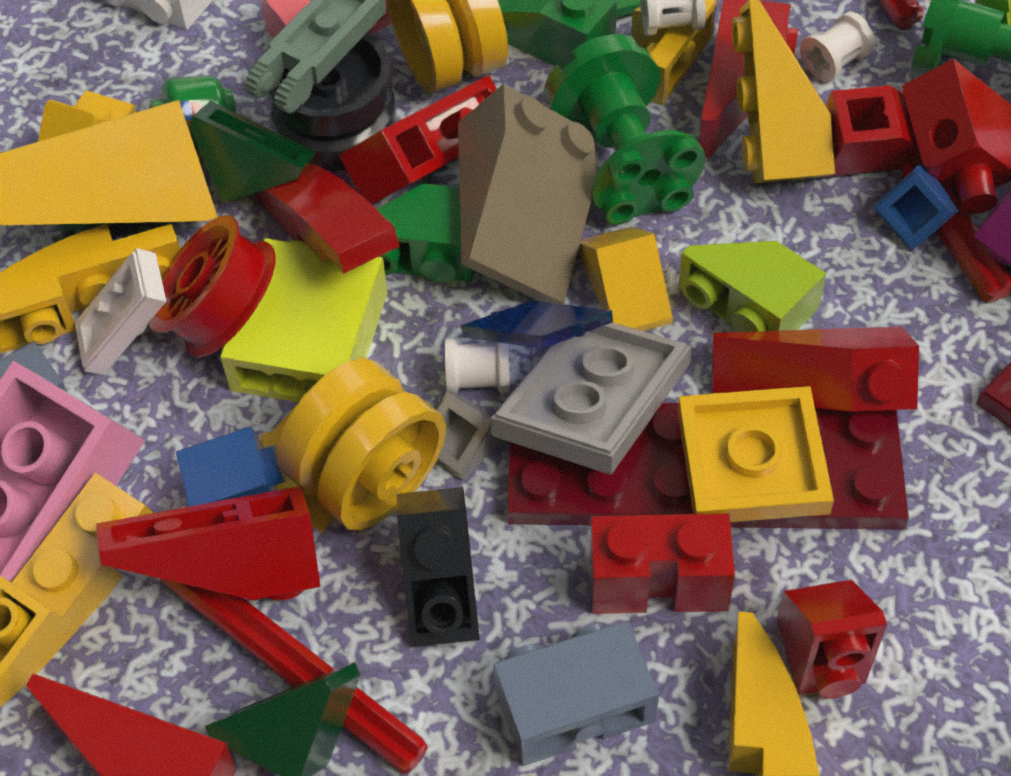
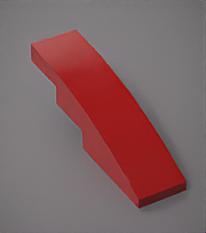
[254,164,399,274]

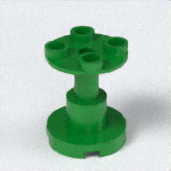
[910,0,1011,78]
[544,34,705,225]

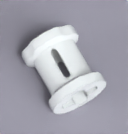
[640,0,706,36]
[800,11,876,82]
[445,337,510,394]

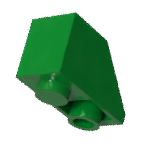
[377,183,474,282]

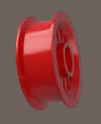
[148,215,276,358]

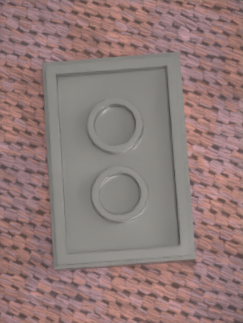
[491,313,691,475]

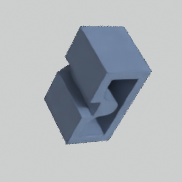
[493,620,659,766]

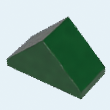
[189,101,316,203]
[205,662,361,776]

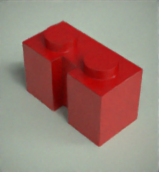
[590,513,735,614]

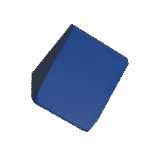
[872,163,959,251]

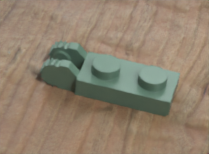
[245,0,386,114]

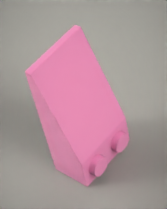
[0,361,145,583]

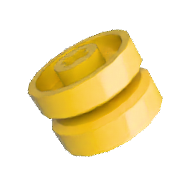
[386,0,509,95]
[276,357,447,531]

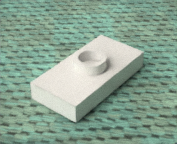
[75,248,166,375]

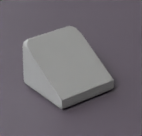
[436,391,503,480]

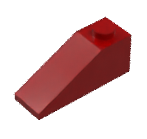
[699,0,799,158]
[339,75,497,204]
[712,326,920,412]
[96,486,321,600]
[26,673,237,776]

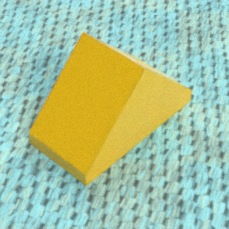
[578,226,673,331]

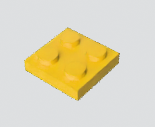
[677,386,834,522]

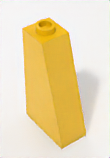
[0,100,217,225]

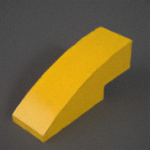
[728,611,820,776]

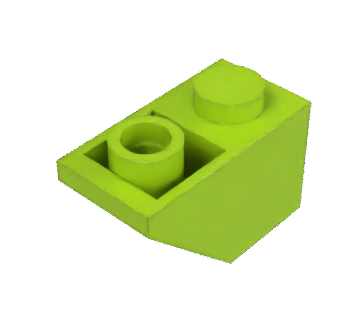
[678,241,827,332]

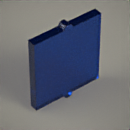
[461,300,613,349]

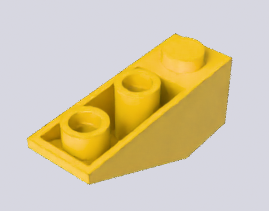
[732,0,835,184]

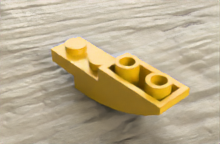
[0,223,180,354]
[0,472,153,708]

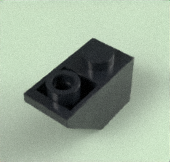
[397,487,480,647]

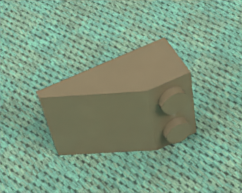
[458,83,597,308]

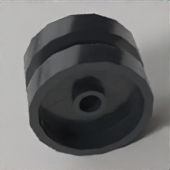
[267,32,397,171]

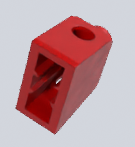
[902,59,1011,214]

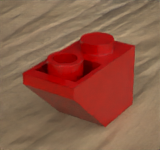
[825,85,921,177]
[776,579,887,699]

